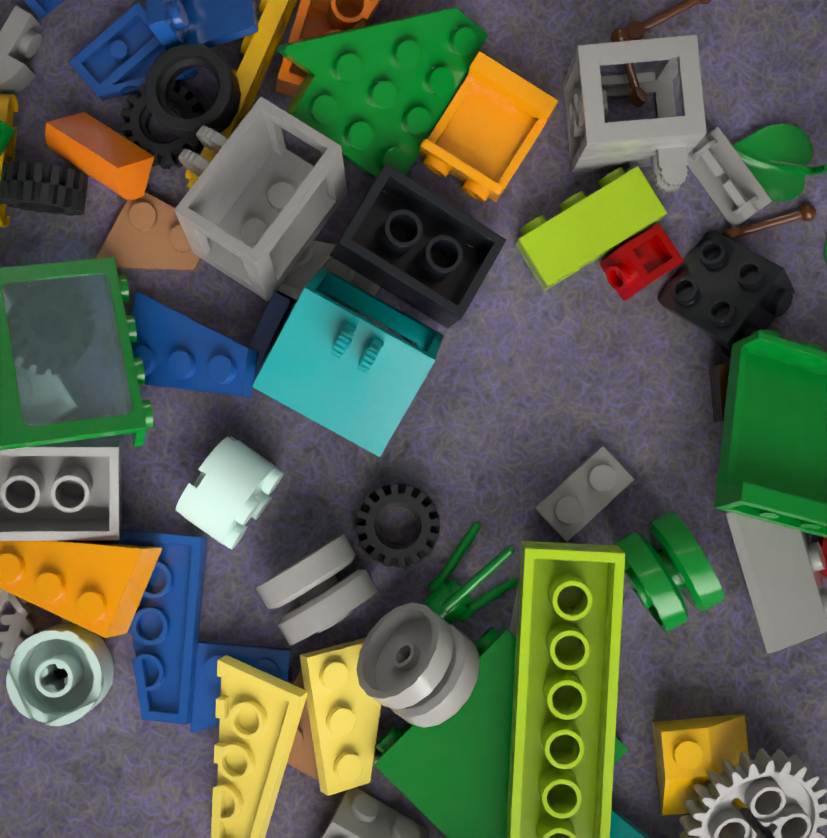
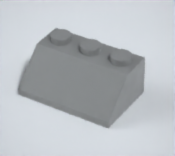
[725,512,827,654]

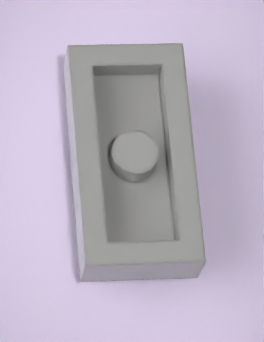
[535,446,635,542]

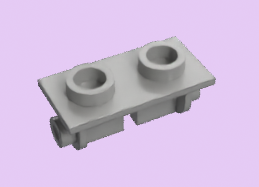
[688,127,772,228]

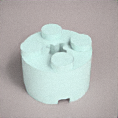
[176,436,284,550]
[6,624,114,726]

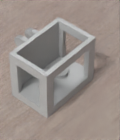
[563,35,707,193]
[174,96,348,302]

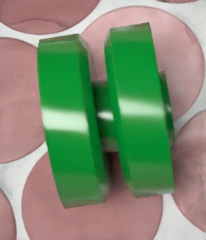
[612,510,725,634]

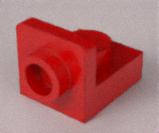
[600,223,684,301]

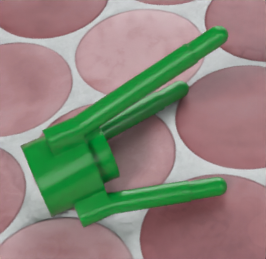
[423,522,518,625]

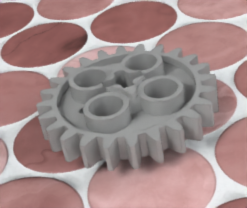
[679,748,827,838]

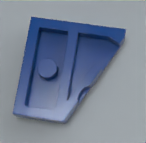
[68,2,199,101]
[190,641,291,733]

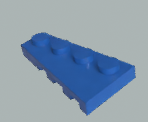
[115,529,207,725]

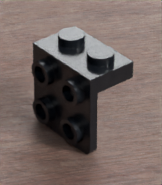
[658,231,795,359]

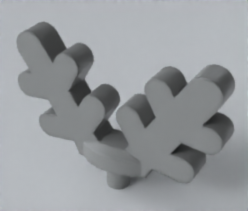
[0,588,37,659]

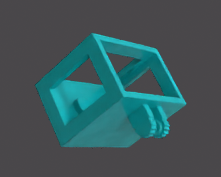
[252,267,444,457]

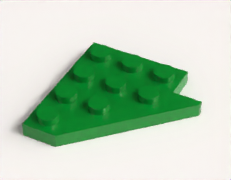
[276,8,488,180]

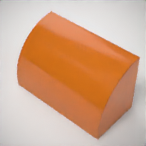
[45,112,155,200]

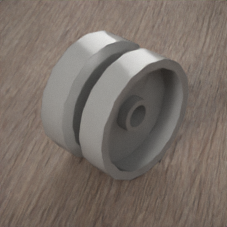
[255,534,378,645]
[356,602,480,728]

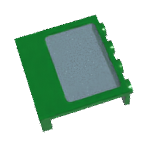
[0,257,153,450]

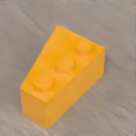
[0,541,163,638]

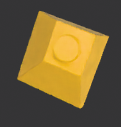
[652,714,749,816]

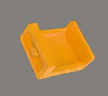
[419,51,558,203]

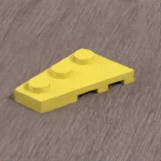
[299,638,381,796]

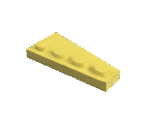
[211,655,308,838]

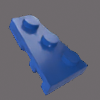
[131,291,258,398]

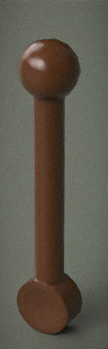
[626,0,712,40]
[611,28,648,107]
[723,203,816,239]

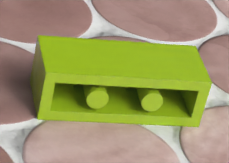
[515,166,667,291]

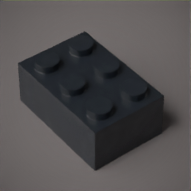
[330,163,506,329]

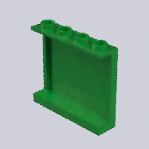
[714,330,827,538]
[374,624,628,838]

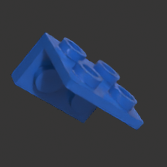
[146,0,259,51]

